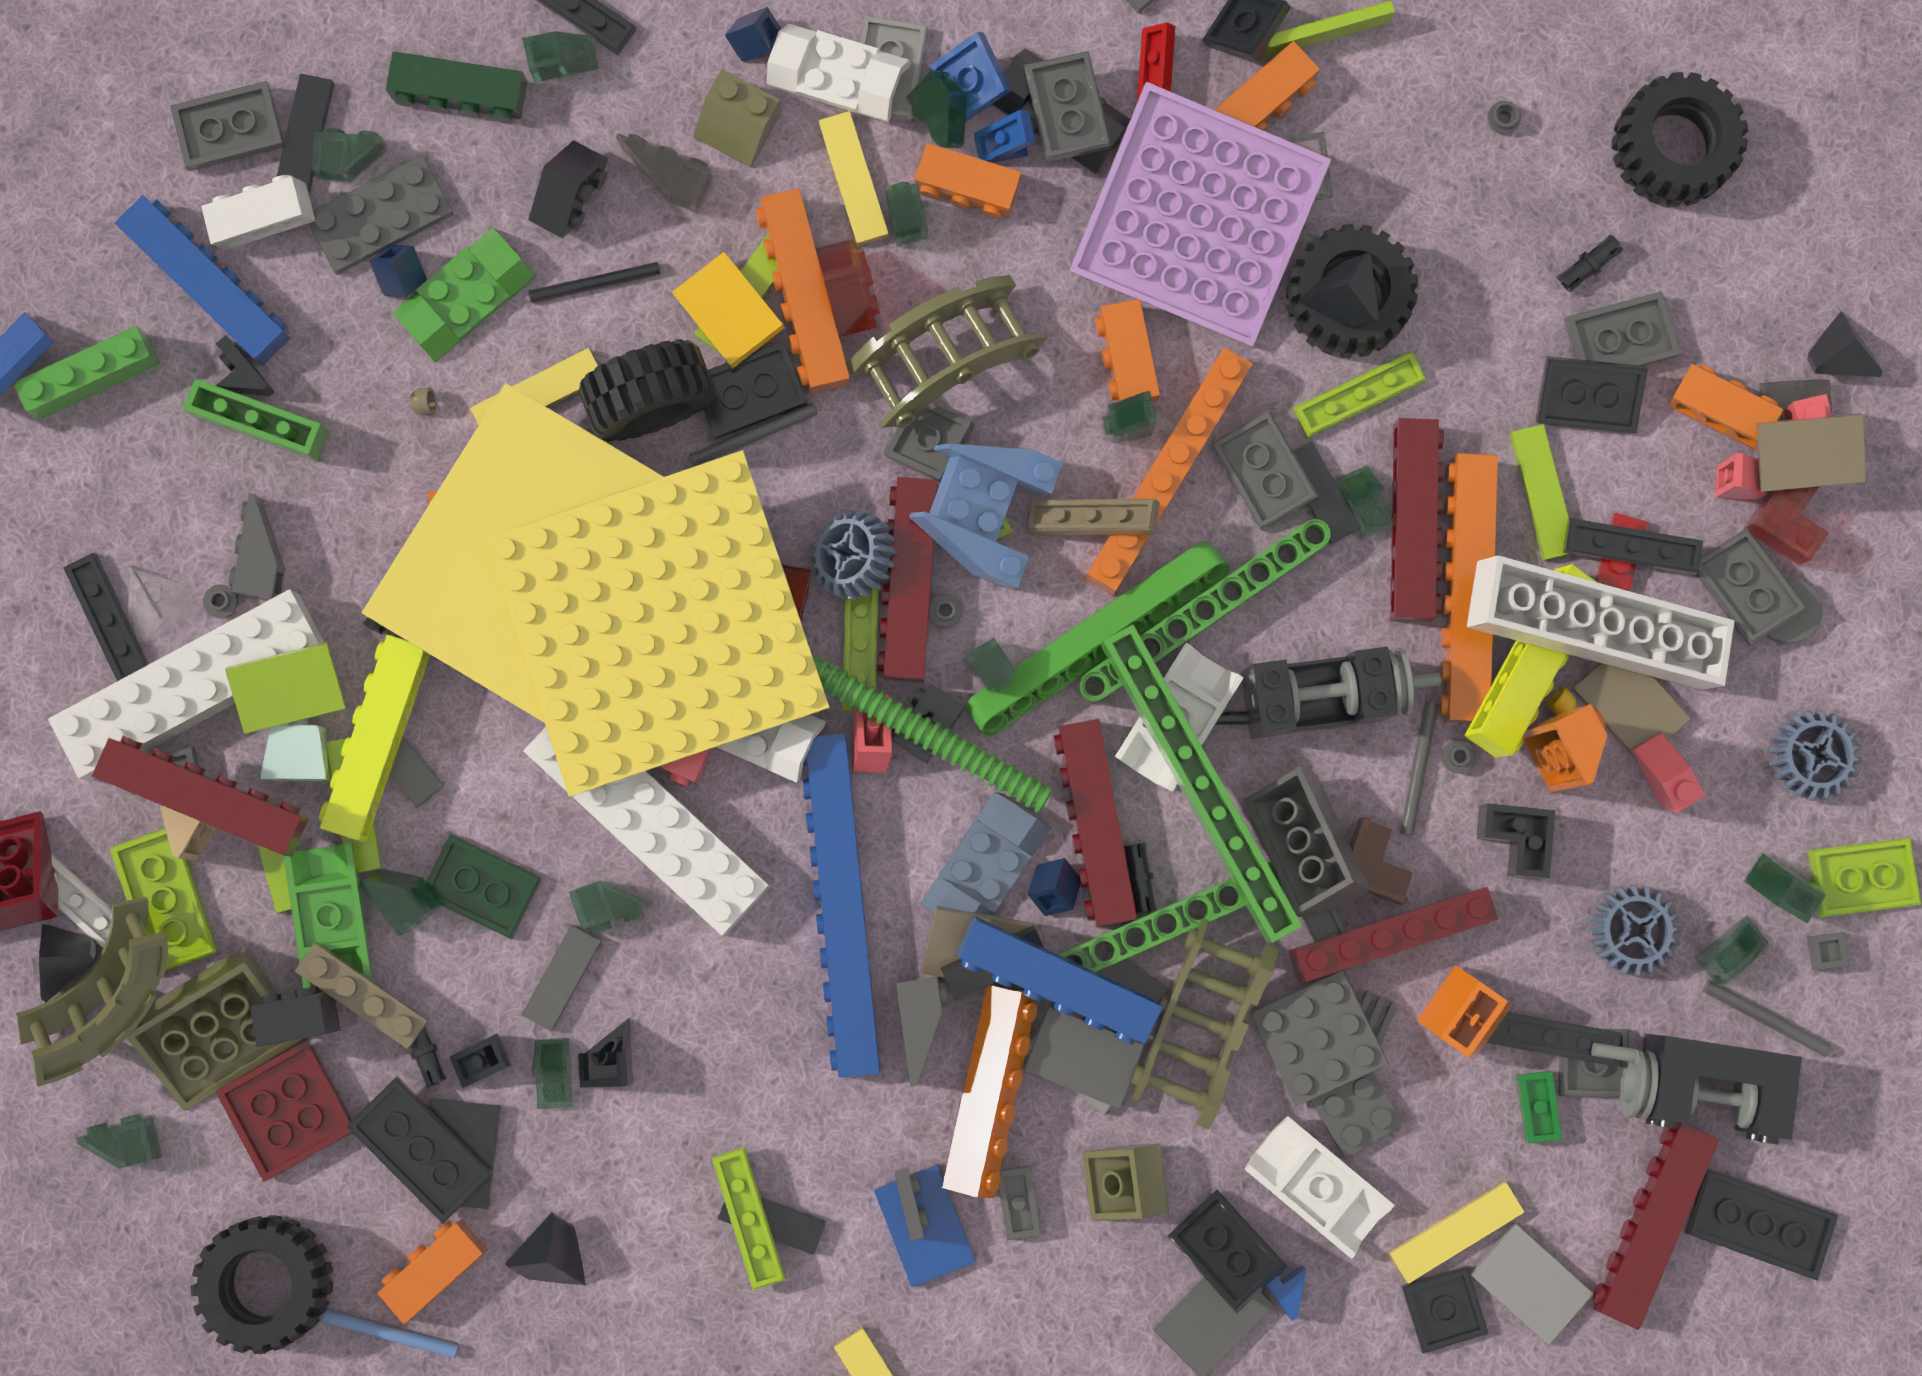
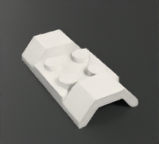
[766,24,911,123]
[1115,643,1244,793]
[716,715,826,783]
[1245,1116,1395,1259]

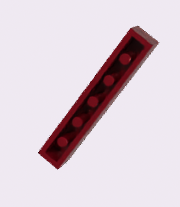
[1390,418,1444,622]
[877,477,938,683]
[1053,719,1137,927]
[92,735,308,857]
[1288,887,1499,982]
[1592,1123,1720,1330]

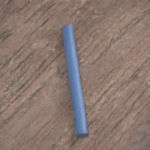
[322,1309,459,1358]

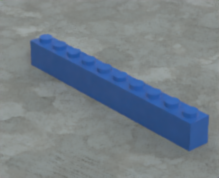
[803,733,880,1078]

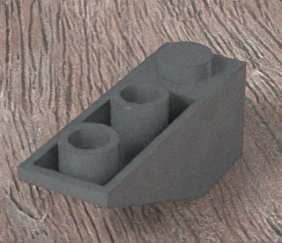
[229,493,285,601]

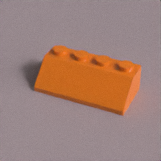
[1522,704,1607,792]

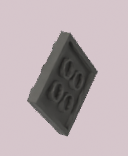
[1251,970,1389,1107]

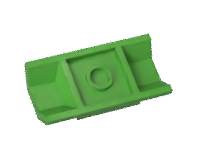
[392,228,536,363]
[284,843,373,989]

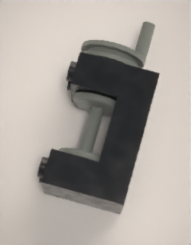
[1241,646,1441,739]
[1591,1033,1802,1145]

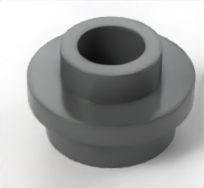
[1487,101,1521,134]
[203,584,238,618]
[929,594,962,628]
[1442,740,1476,774]

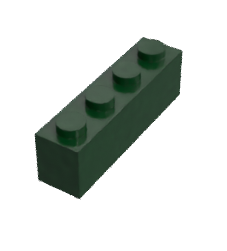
[386,51,528,122]

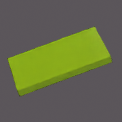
[109,828,219,972]

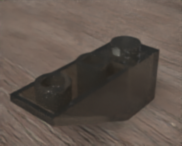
[616,133,713,214]

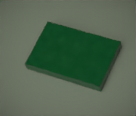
[420,834,542,939]

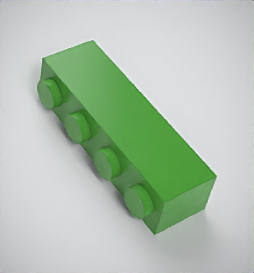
[13,326,161,420]
[183,378,330,462]

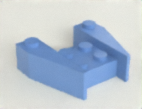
[909,443,1063,588]

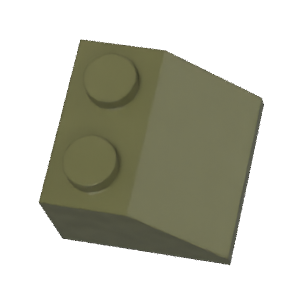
[693,69,782,167]
[1082,1143,1169,1220]

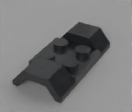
[992,48,1130,174]

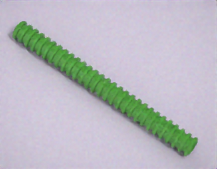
[813,655,1053,813]

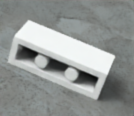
[201,175,315,250]

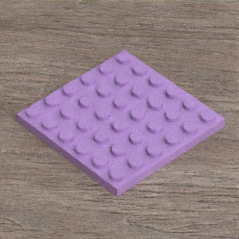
[1069,82,1331,347]

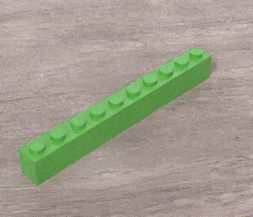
[1101,624,1302,943]

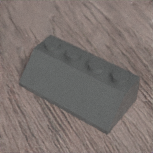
[1244,766,1370,917]

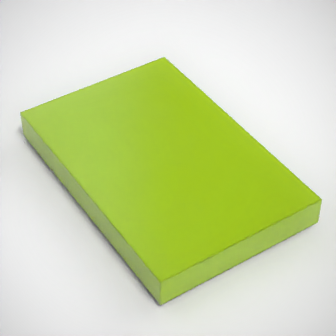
[225,642,346,734]
[1808,837,1921,917]

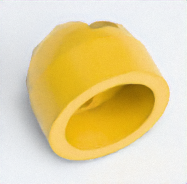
[1546,686,1576,714]

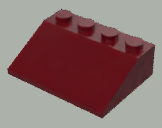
[0,811,58,931]

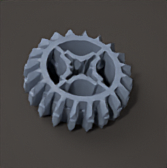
[808,510,897,600]
[1768,710,1863,801]
[1588,884,1682,976]

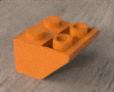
[1417,965,1513,1060]

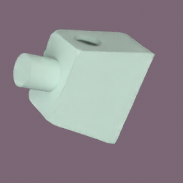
[261,718,332,782]

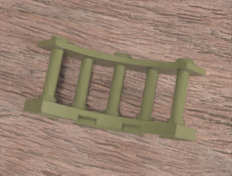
[846,275,1048,428]
[16,897,168,1087]
[1131,918,1279,1130]

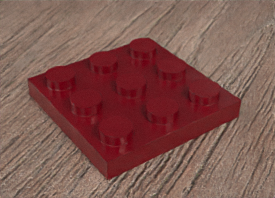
[215,1040,352,1182]

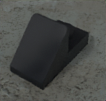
[216,335,275,396]
[449,1034,512,1088]

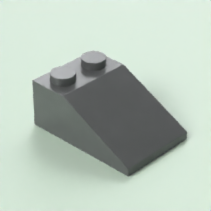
[896,977,948,1087]

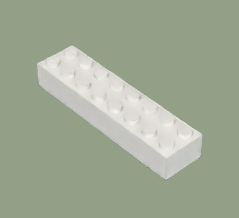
[1467,555,1735,690]
[48,589,325,781]
[523,727,771,936]

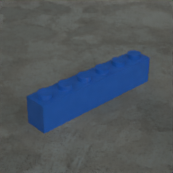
[115,195,291,366]
[956,915,1163,1045]

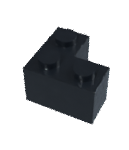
[528,140,608,238]
[1476,803,1555,880]
[250,987,341,1047]

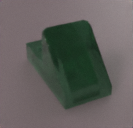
[1336,465,1394,539]
[532,1038,573,1109]

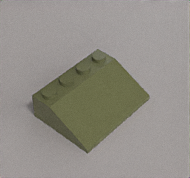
[127,946,303,1112]

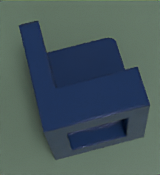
[725,7,781,62]
[369,245,427,297]
[1027,858,1081,916]

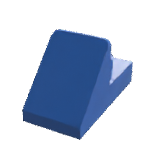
[974,110,1035,163]
[1267,1265,1306,1321]

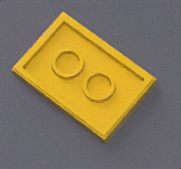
[672,252,785,369]

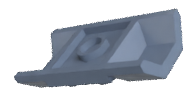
[920,792,1050,916]

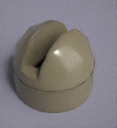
[409,387,436,415]

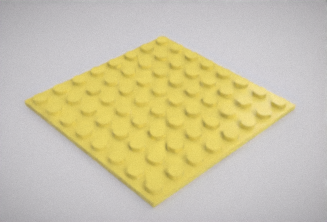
[362,383,664,723]
[485,450,830,797]

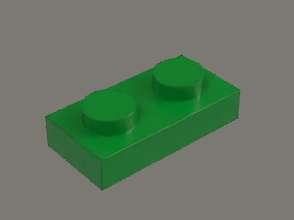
[1516,1070,1562,1144]

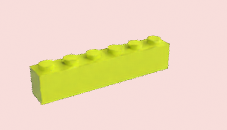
[1464,564,1596,758]
[319,635,431,842]

